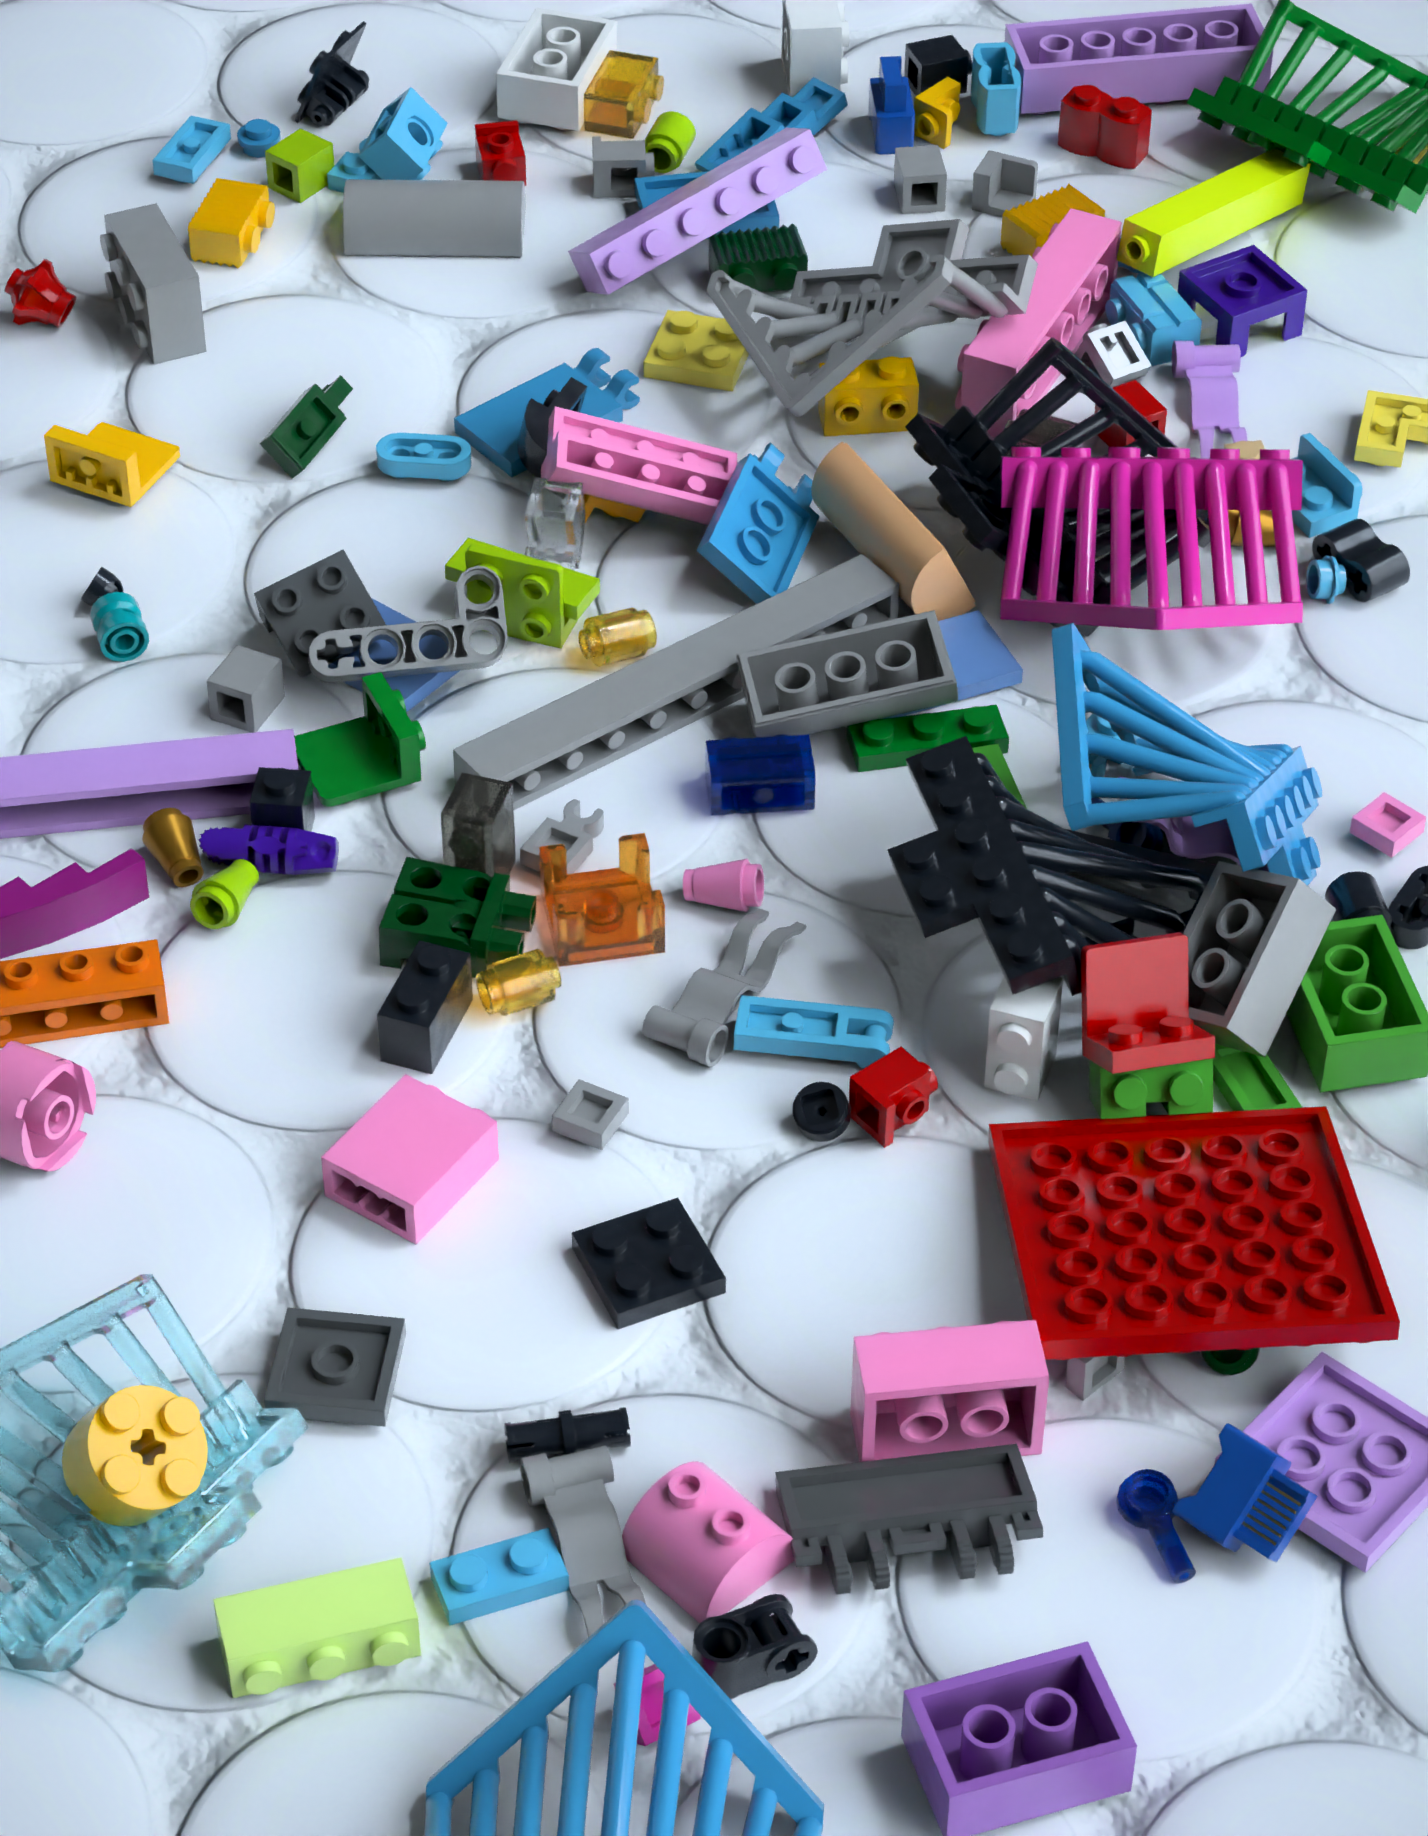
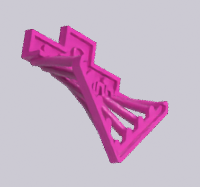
[1000,447,1303,630]

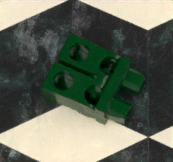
[379,857,536,980]

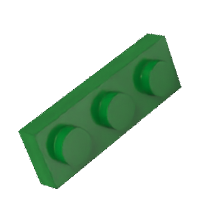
[847,705,1009,772]

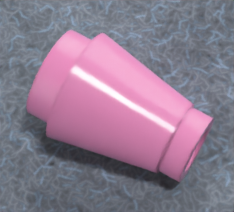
[683,859,764,912]

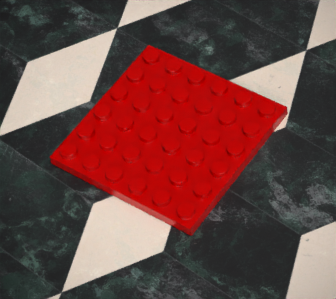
[988,1106,1400,1360]

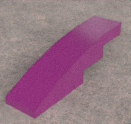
[0,848,150,959]

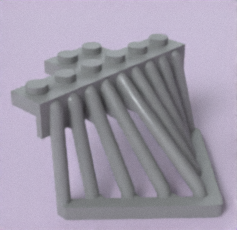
[706,219,1038,417]

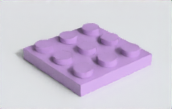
[1214,1352,1428,1573]

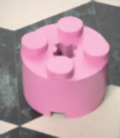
[0,1041,96,1172]

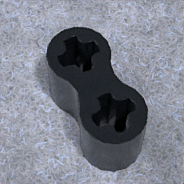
[1312,519,1410,602]

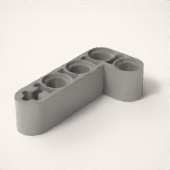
[308,566,508,683]

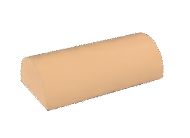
[811,442,976,621]

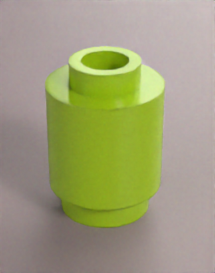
[645,111,696,173]

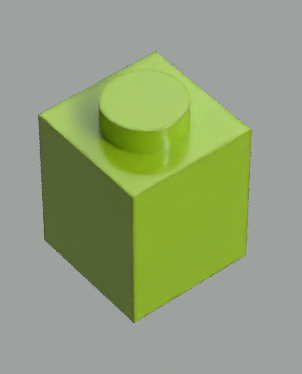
[265,128,334,203]

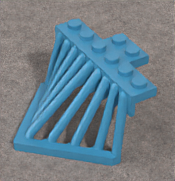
[1052,623,1322,885]
[424,1600,824,1836]

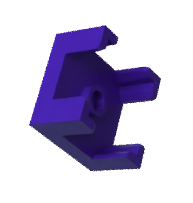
[1177,244,1308,357]

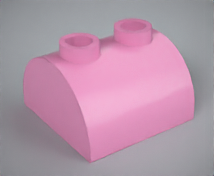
[622,1461,794,1623]

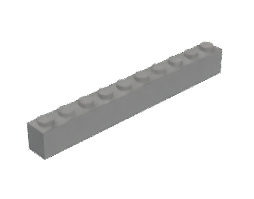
[453,554,899,822]

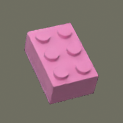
[850,1320,1049,1462]

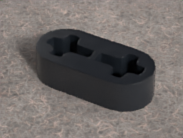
[1388,866,1428,949]

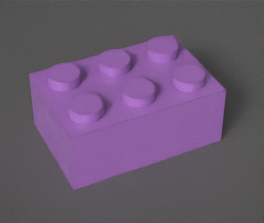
[901,1641,1137,1836]

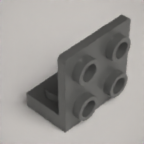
[254,549,386,677]

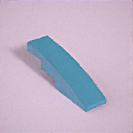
[695,77,848,172]

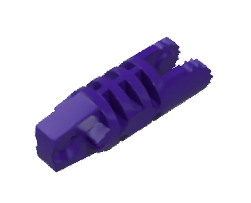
[198,825,339,875]

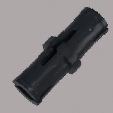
[504,1407,631,1463]

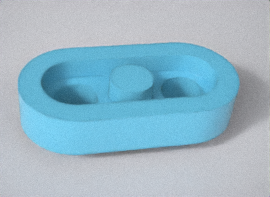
[376,433,472,481]

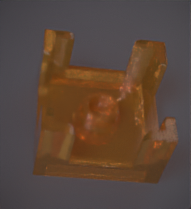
[539,833,665,967]

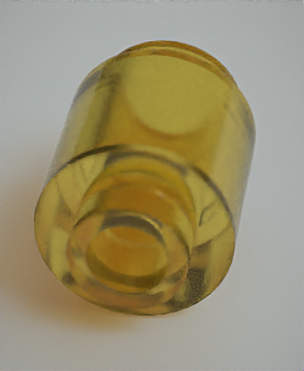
[578,607,657,667]
[476,949,562,1016]

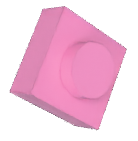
[1350,792,1426,858]

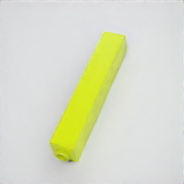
[1116,148,1311,277]

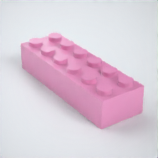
[955,208,1122,437]

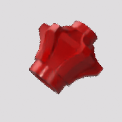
[4,259,76,328]

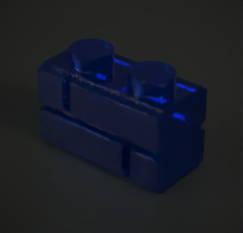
[705,734,816,816]

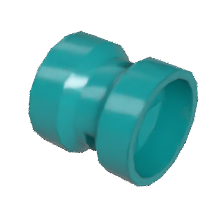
[90,592,149,662]

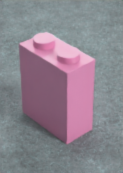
[321,1074,499,1244]

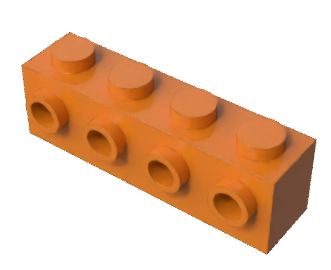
[0,939,169,1048]

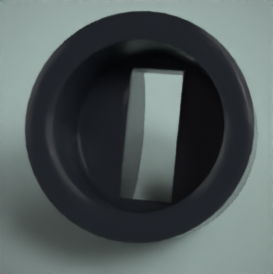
[81,567,124,607]

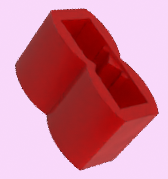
[1058,85,1152,169]

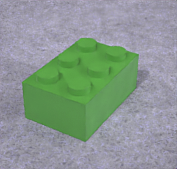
[1286,915,1428,1093]

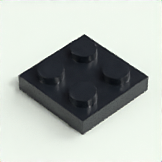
[572,1197,726,1329]

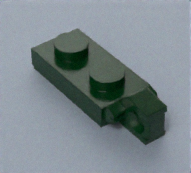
[260,375,353,478]

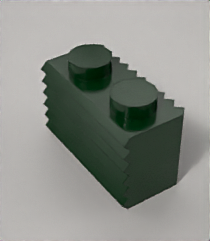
[709,223,808,293]

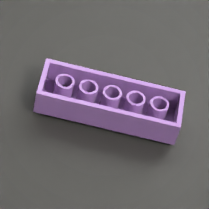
[1004,3,1274,115]

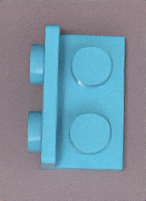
[1291,433,1362,538]

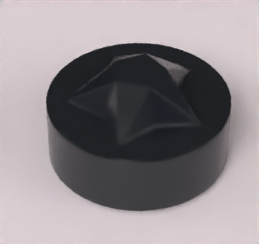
[792,1082,851,1142]

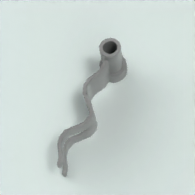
[642,908,807,1067]
[520,1445,646,1638]

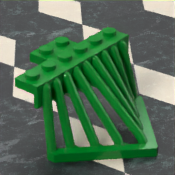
[1187,0,1428,214]

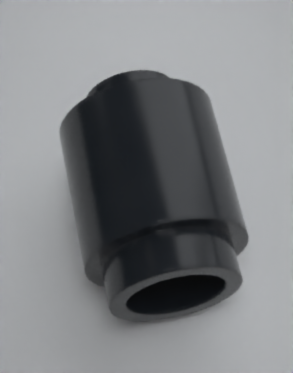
[1325,871,1392,930]

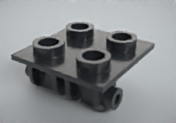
[295,21,369,126]

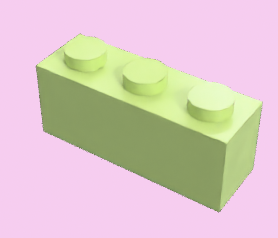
[213,1557,421,1698]

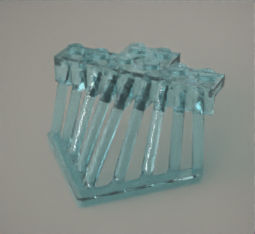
[0,1274,309,1673]

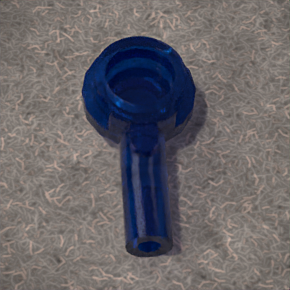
[1116,1469,1196,1584]

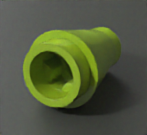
[190,859,259,929]

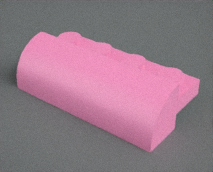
[541,406,737,525]

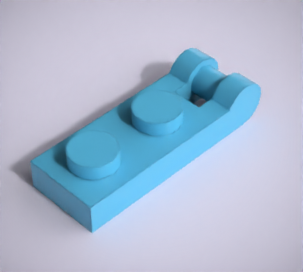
[733,995,894,1069]

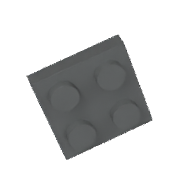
[264,1307,406,1427]

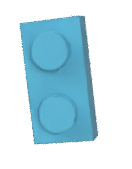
[152,116,231,184]
[429,1527,569,1626]

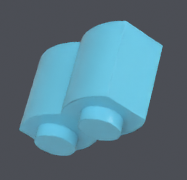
[970,42,1021,136]

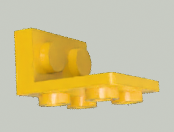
[44,422,180,507]

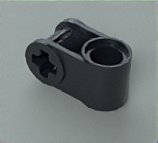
[692,1594,818,1700]

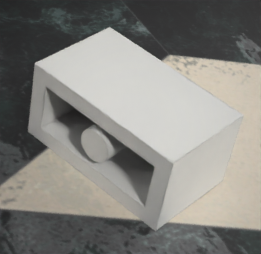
[984,977,1063,1101]

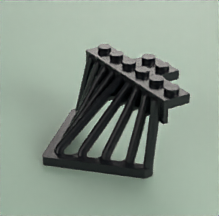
[905,337,1210,637]
[887,736,1216,996]

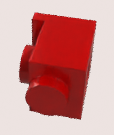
[474,120,527,186]
[849,1046,938,1148]

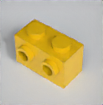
[818,356,919,437]

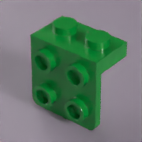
[294,672,426,807]

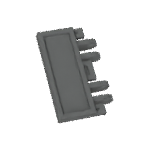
[775,1444,1043,1595]

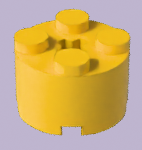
[62,1385,208,1526]

